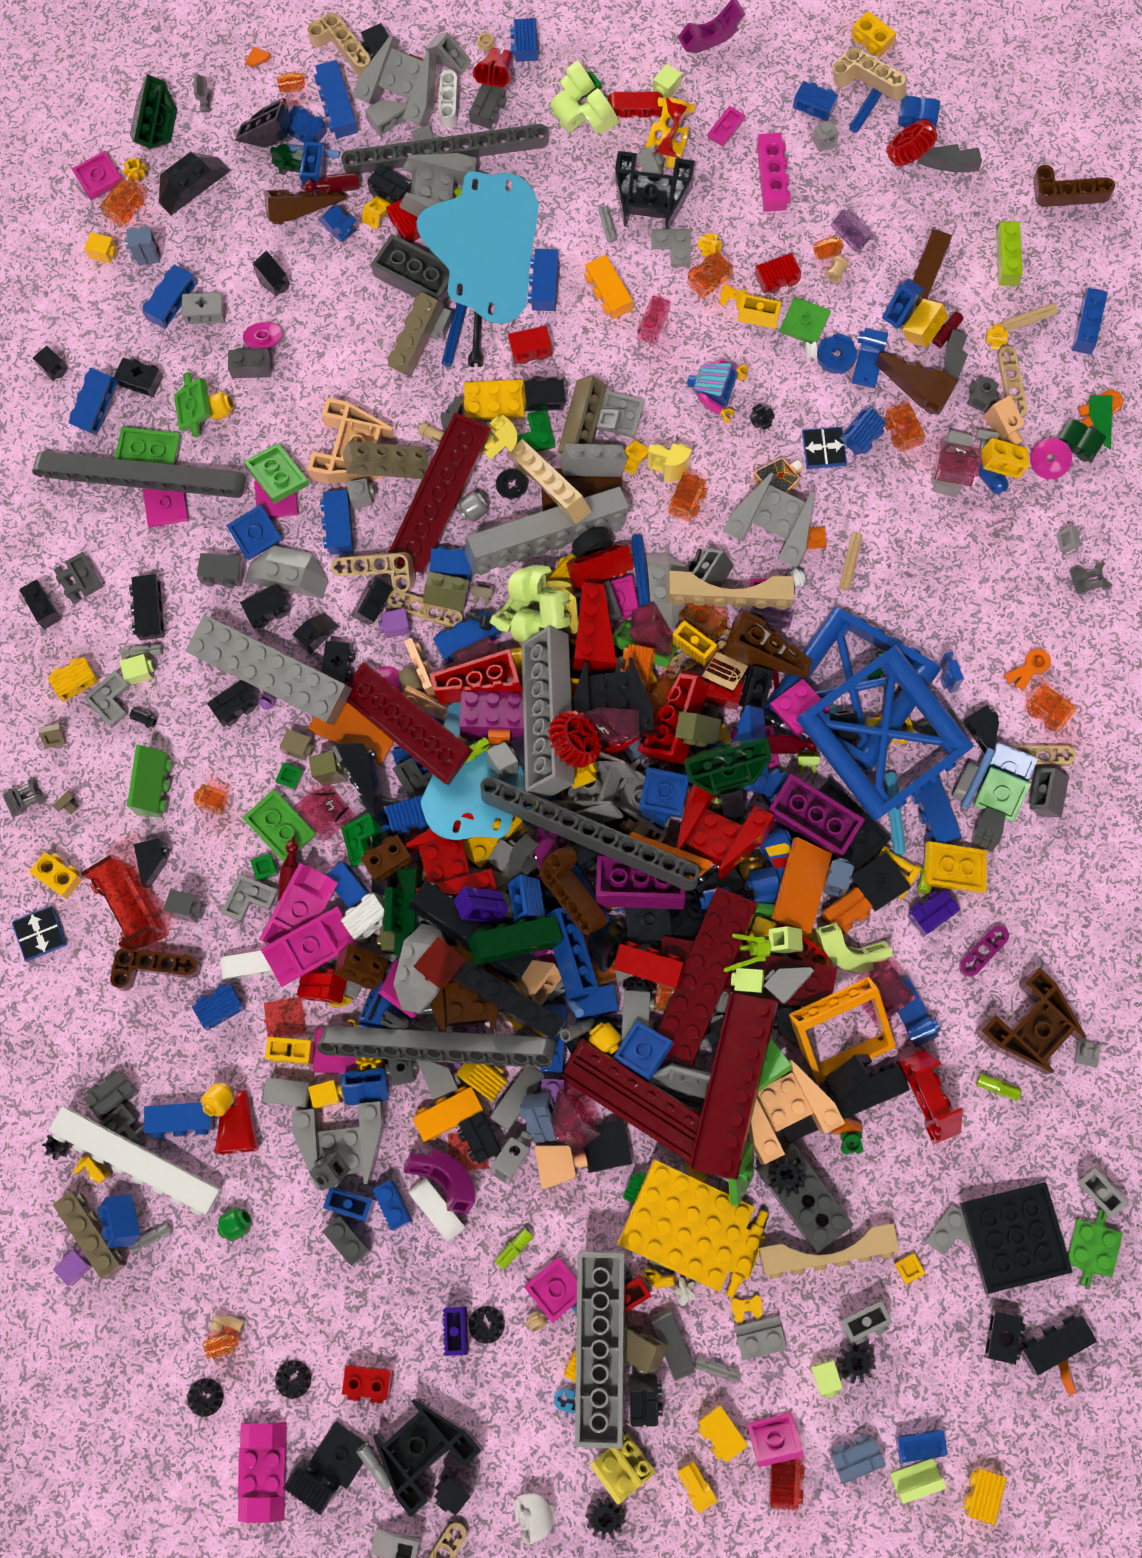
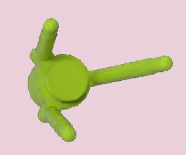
[724,934,771,972]

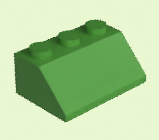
[127,744,173,818]

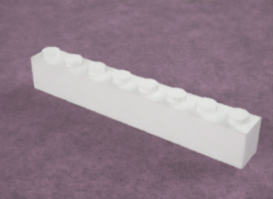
[48,1106,222,1216]

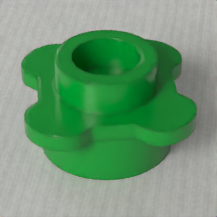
[840,1131,863,1155]

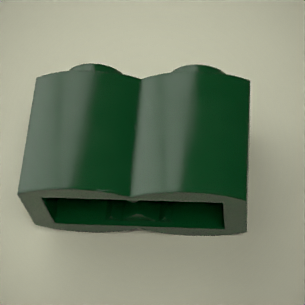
[1058,419,1106,463]

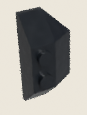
[235,97,290,148]
[159,152,230,216]

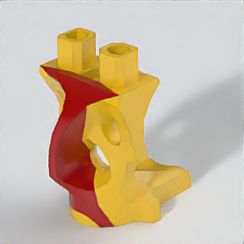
[646,97,695,169]

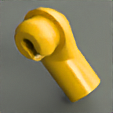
[643,1268,677,1289]

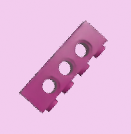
[757,132,791,212]

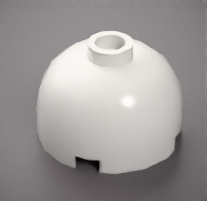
[514,1493,555,1545]

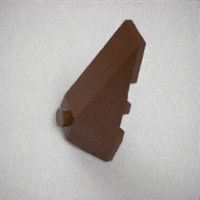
[263,190,346,225]
[875,352,959,415]
[541,468,622,511]
[723,610,812,678]

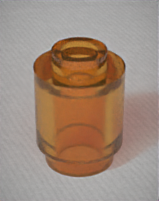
[276,70,305,93]
[813,235,844,260]
[203,1330,239,1359]

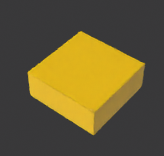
[894,1253,926,1285]

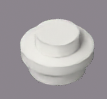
[788,567,806,587]

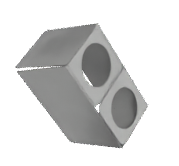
[261,1078,311,1109]

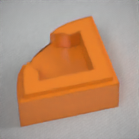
[245,47,271,67]
[831,1118,863,1135]
[1059,1360,1077,1395]

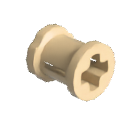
[825,256,849,283]

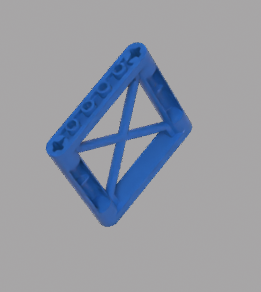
[765,607,941,771]
[796,645,974,822]

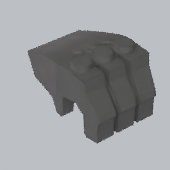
[971,807,1006,852]

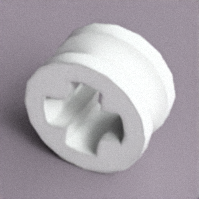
[805,341,817,360]

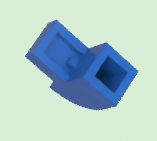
[318,204,357,242]

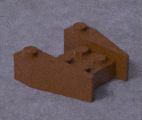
[429,963,507,1034]
[975,968,1086,1075]

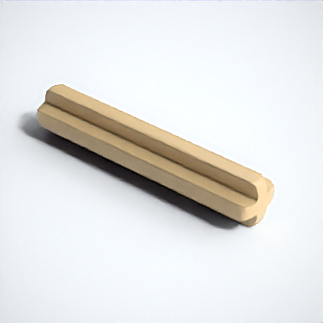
[1001,303,1058,332]
[839,532,863,590]

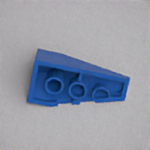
[730,705,768,794]

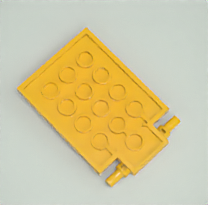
[617,1160,769,1299]

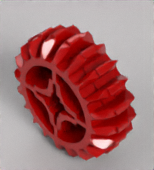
[886,120,938,167]
[548,710,602,768]

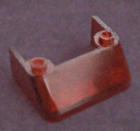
[81,855,169,951]

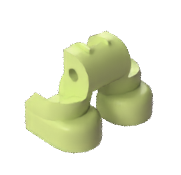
[550,60,619,134]
[508,564,570,642]

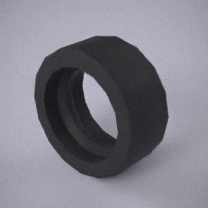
[572,527,613,558]

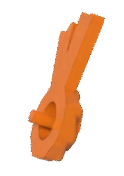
[1078,389,1124,428]
[1003,649,1051,692]

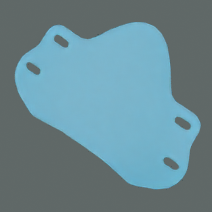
[416,171,539,324]
[421,702,558,840]

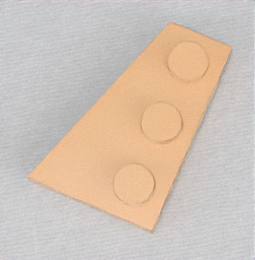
[404,638,437,699]

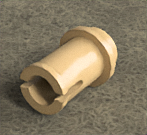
[418,422,444,444]

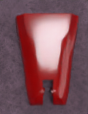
[472,48,512,87]
[215,1090,259,1155]

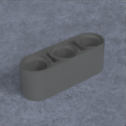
[650,1308,696,1381]

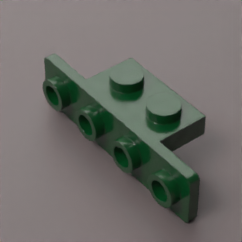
[382,868,418,956]

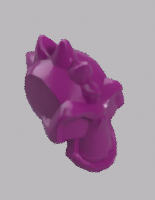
[532,827,571,886]

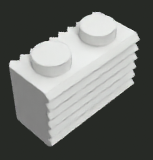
[341,893,384,942]

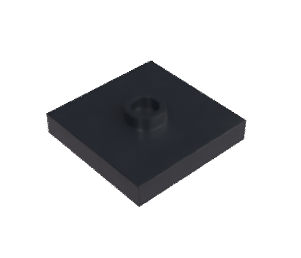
[851,852,911,912]
[623,907,673,944]
[311,1421,374,1489]

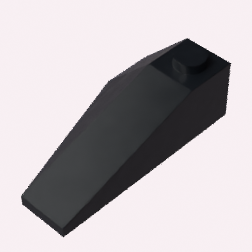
[332,743,385,827]

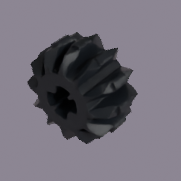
[767,1157,806,1197]
[836,1343,876,1384]
[586,1497,625,1540]

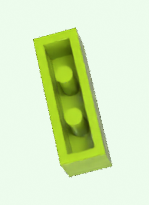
[996,221,1023,286]

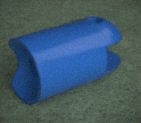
[975,463,1009,494]

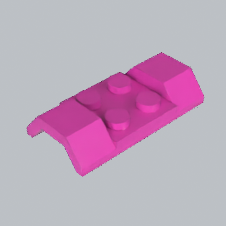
[259,863,338,944]
[260,906,358,987]
[238,1422,287,1523]

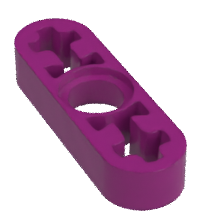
[959,926,1009,977]

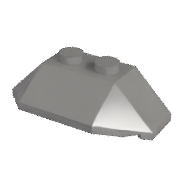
[245,546,328,599]
[646,553,692,631]
[394,924,449,1014]
[645,1062,711,1105]

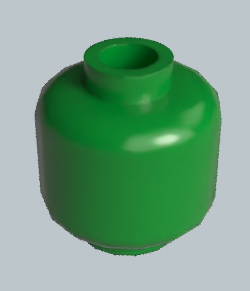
[217,1207,252,1242]

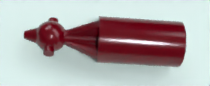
[300,172,359,195]
[766,735,817,754]
[277,837,299,901]

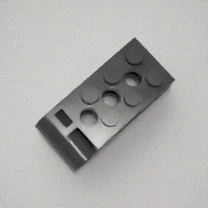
[755,1142,854,1253]

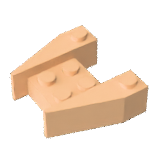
[307,397,394,484]
[749,1059,845,1165]

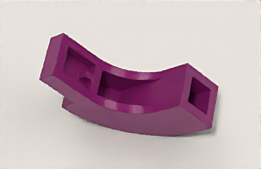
[677,0,745,53]
[404,1149,475,1214]

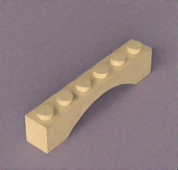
[507,439,592,525]
[667,571,794,610]
[759,1223,899,1279]

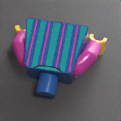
[687,359,748,423]

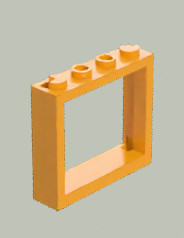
[789,977,896,1084]

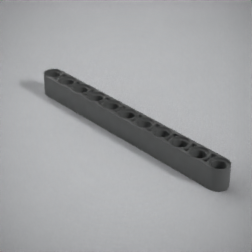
[341,124,549,174]
[32,452,247,498]
[480,777,700,891]
[317,1026,556,1068]

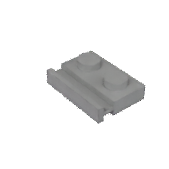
[734,1316,787,1360]

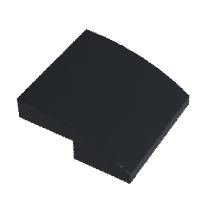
[580,1119,632,1173]

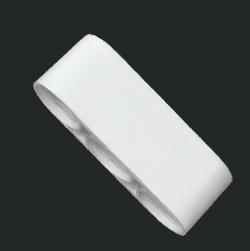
[438,70,458,128]
[220,951,272,981]
[408,1177,466,1242]

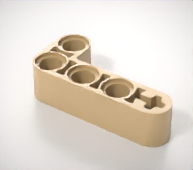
[307,13,371,76]
[832,48,907,100]
[331,552,415,593]

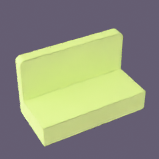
[890,1458,947,1504]

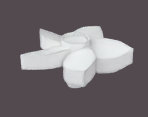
[673,1277,696,1306]

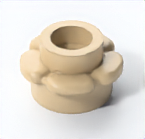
[477,33,495,51]
[525,1311,547,1332]

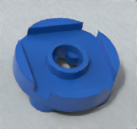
[817,334,858,374]

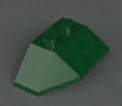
[130,74,177,149]
[683,737,772,795]

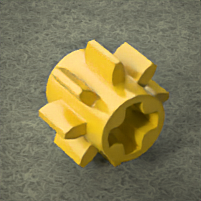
[122,158,148,182]
[698,233,722,258]
[985,324,1008,350]
[355,1057,383,1072]

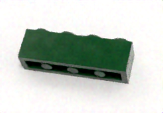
[468,915,563,965]

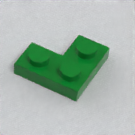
[516,410,555,452]
[341,813,381,867]

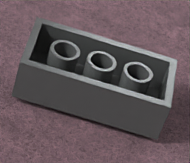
[371,234,450,304]

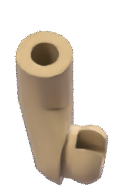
[210,1316,245,1333]

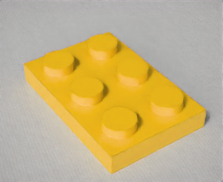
[464,379,525,421]
[924,841,987,894]

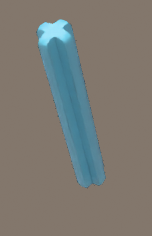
[885,772,906,855]

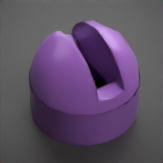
[259,692,276,710]

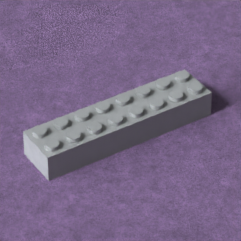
[465,487,629,575]
[185,615,352,726]
[522,626,575,799]
[575,1250,626,1449]

